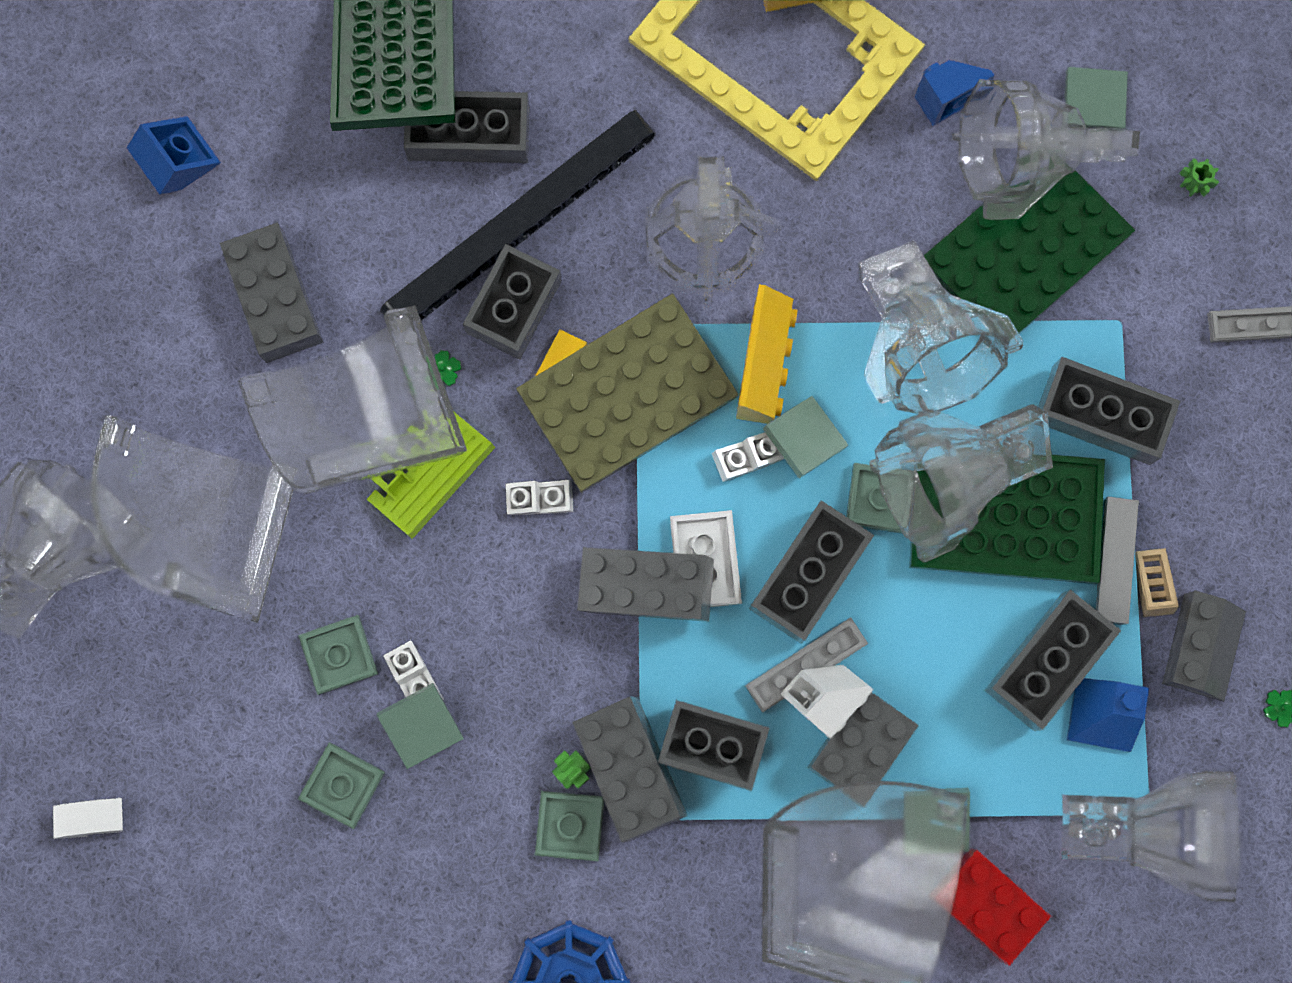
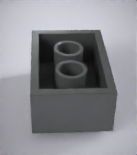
[463,244,562,360]
[807,692,919,805]

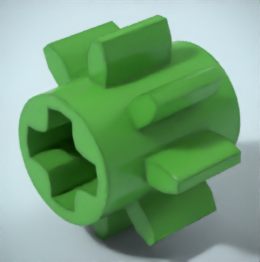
[1179,158,1219,197]
[552,750,591,789]

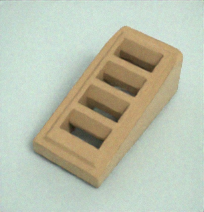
[1135,548,1179,617]

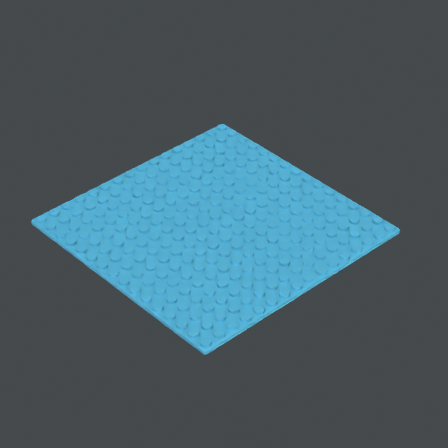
[637,320,1150,820]

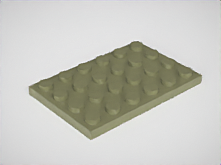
[516,293,739,493]

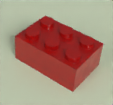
[929,848,1051,966]

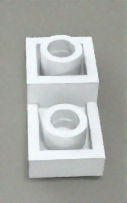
[712,433,784,482]
[506,480,573,515]
[383,640,444,700]
[53,798,123,839]

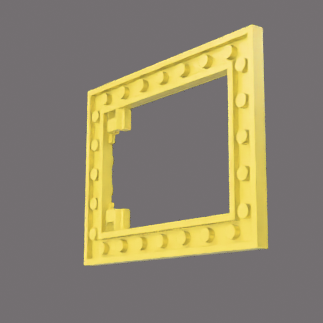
[629,0,925,182]

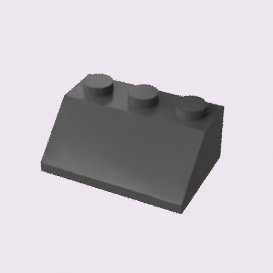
[1162,590,1246,702]
[658,700,769,791]

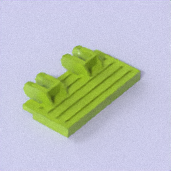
[367,408,495,539]

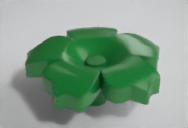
[424,350,462,387]
[1263,690,1292,727]

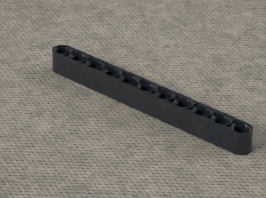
[380,110,656,335]

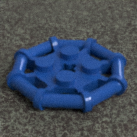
[508,920,630,983]

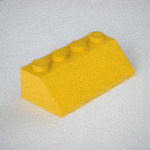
[736,284,798,424]

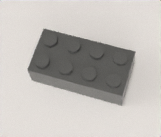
[404,91,530,163]
[220,222,324,363]
[1033,357,1180,465]
[749,500,874,644]
[577,547,714,622]
[984,590,1121,731]
[573,696,688,843]

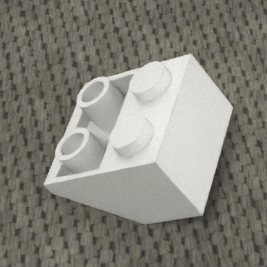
[781,665,873,739]

